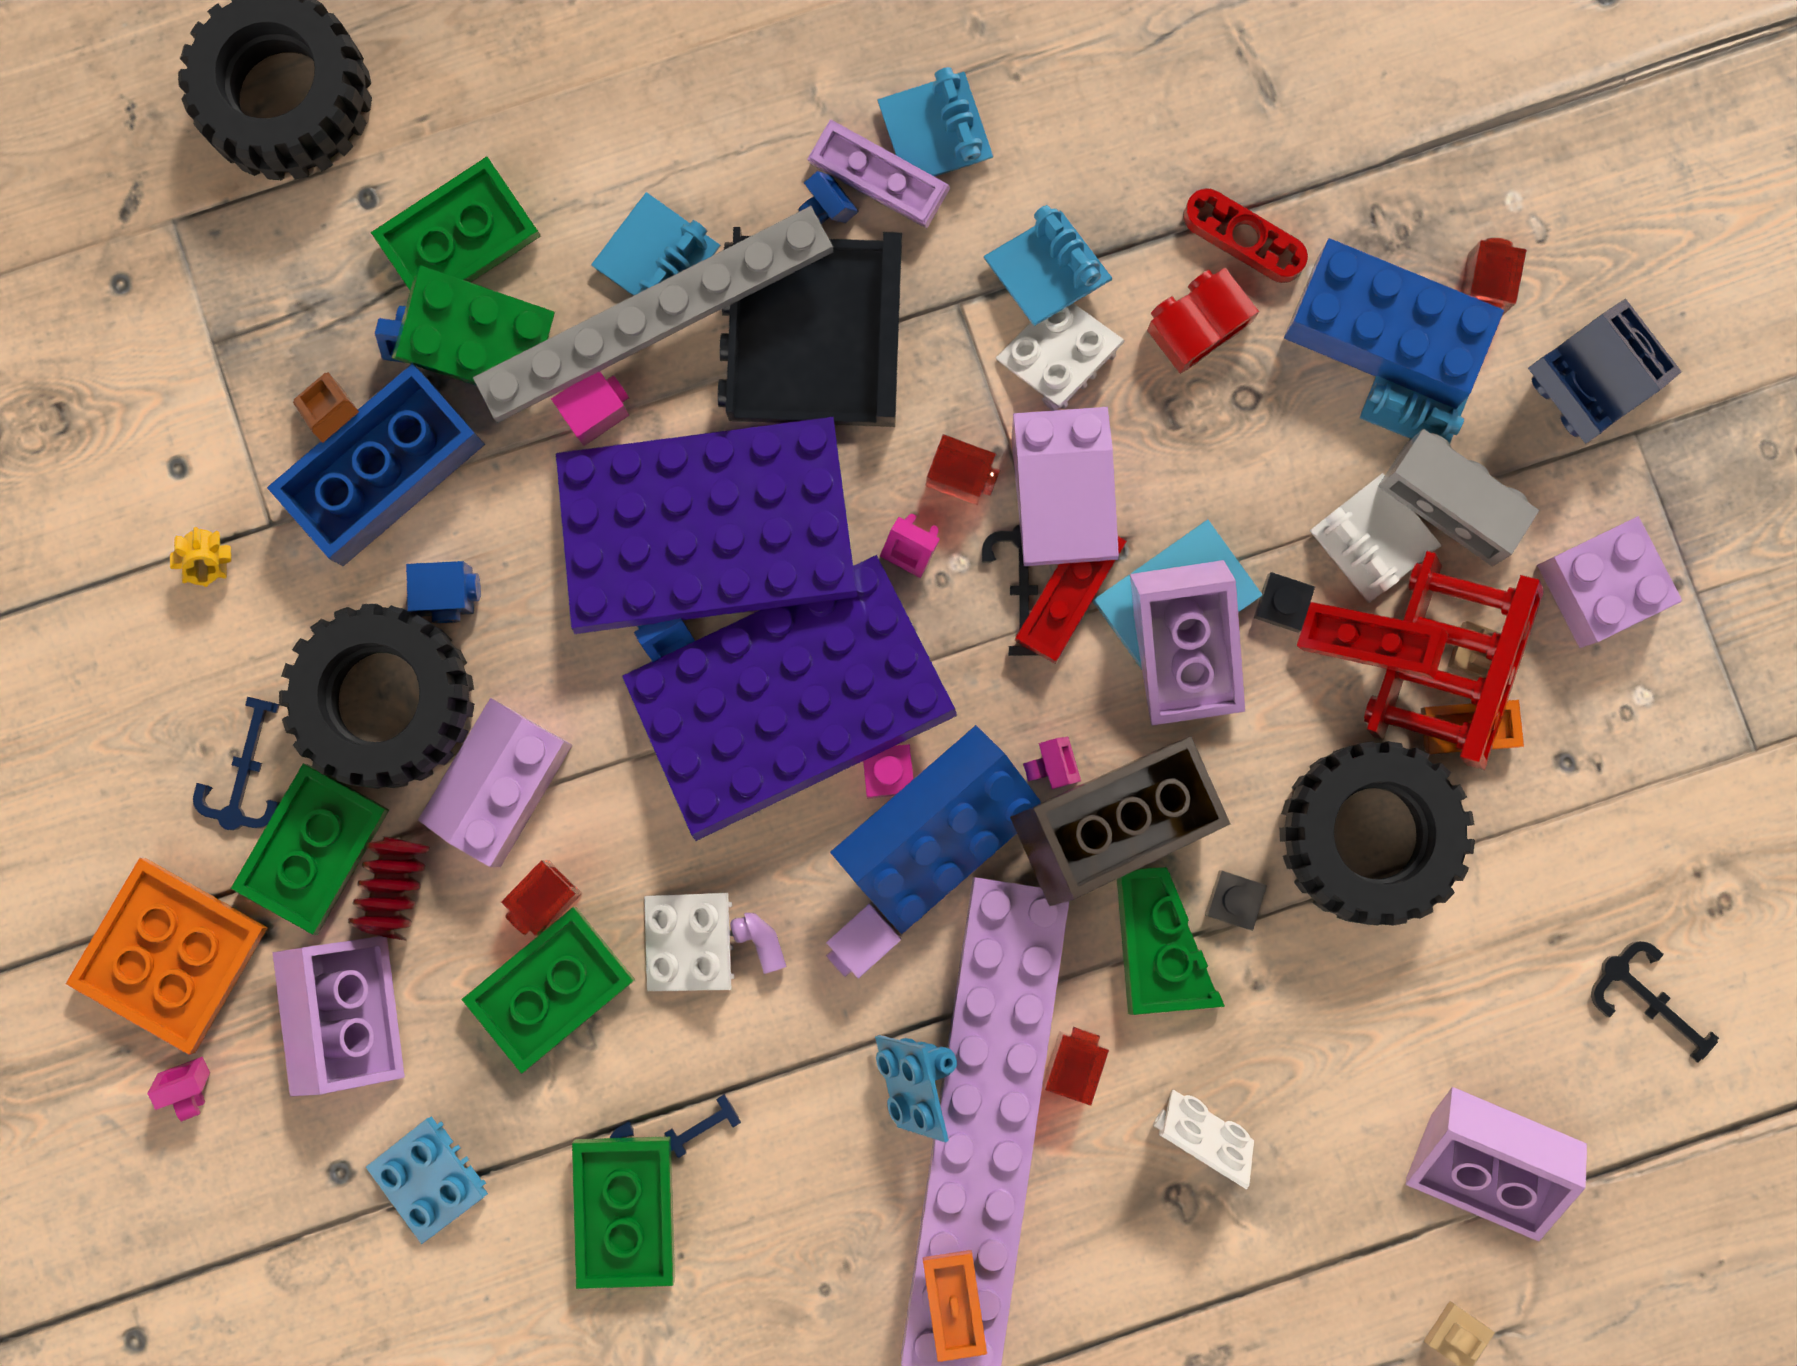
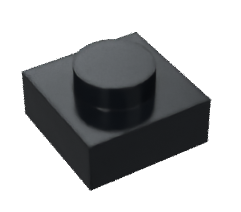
[1254,572,1315,633]
[1205,870,1267,931]

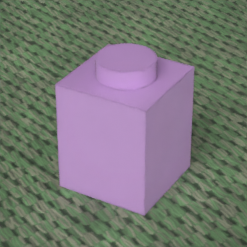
[826,903,901,979]

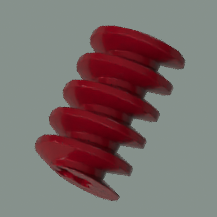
[348,836,430,940]

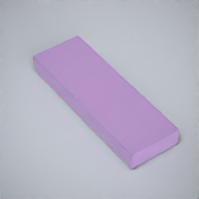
[807,119,950,229]

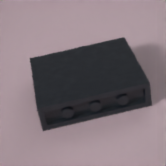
[718,227,902,427]

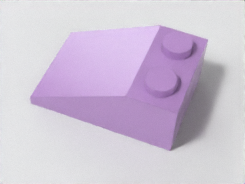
[1011,407,1119,566]
[1130,560,1245,726]

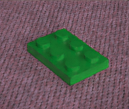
[371,156,541,290]
[392,265,555,386]
[230,763,389,935]
[461,907,635,1074]
[572,1136,675,1289]

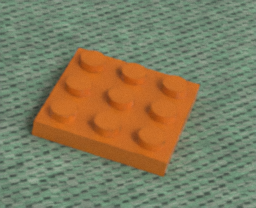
[65,858,268,1055]

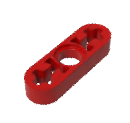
[1183,188,1308,283]

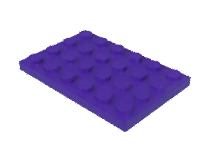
[556,417,857,634]
[622,555,957,841]

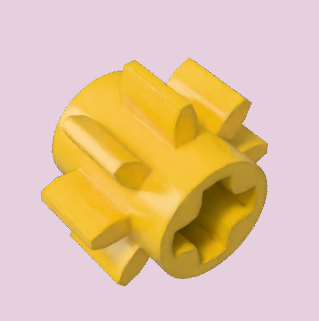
[170,527,231,587]

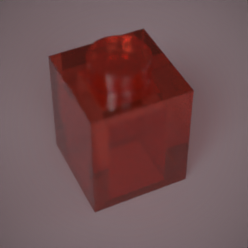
[1461,238,1527,316]
[926,434,1000,505]
[501,860,582,936]
[1042,1026,1109,1106]

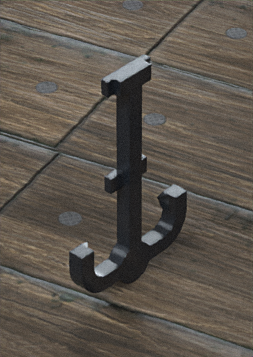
[982,524,1040,656]
[1591,941,1719,1063]

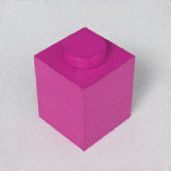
[551,371,630,446]
[863,744,913,799]

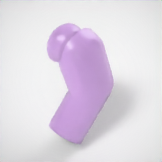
[730,913,787,974]

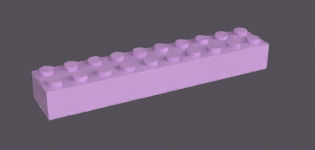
[901,877,1069,1366]

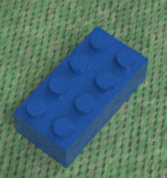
[1284,238,1504,409]
[267,363,485,566]
[830,725,1041,934]

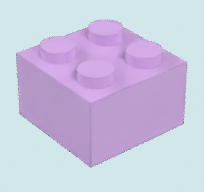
[1537,516,1682,648]

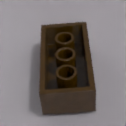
[1010,736,1231,906]

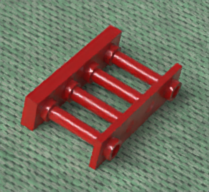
[1364,551,1544,771]

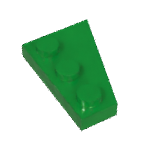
[1117,867,1225,1015]

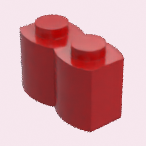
[1147,268,1259,374]

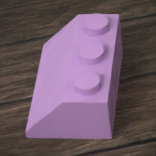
[418,698,572,867]
[272,936,405,1097]
[1406,1087,1587,1241]

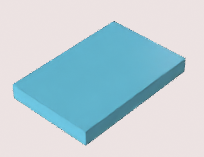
[1092,519,1263,670]

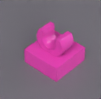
[880,514,940,578]
[1023,736,1081,789]
[147,1056,210,1122]

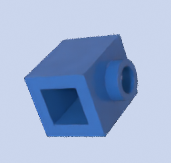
[406,561,481,623]

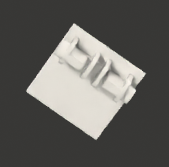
[996,303,1125,411]
[1310,473,1442,603]
[644,893,735,991]
[1153,1090,1254,1189]

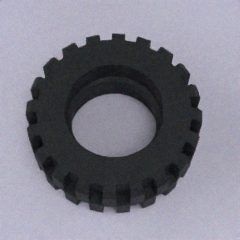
[178,0,372,181]
[279,604,475,789]
[1279,741,1475,926]

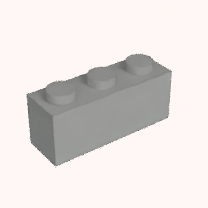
[1378,429,1540,567]

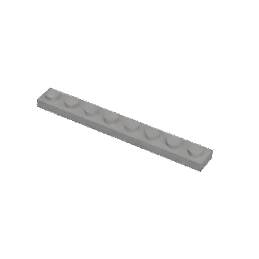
[473,206,833,423]

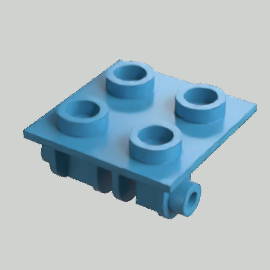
[877,67,993,177]
[591,192,721,296]
[984,205,1112,326]
[1359,376,1469,444]
[875,1035,957,1142]
[366,1116,488,1244]

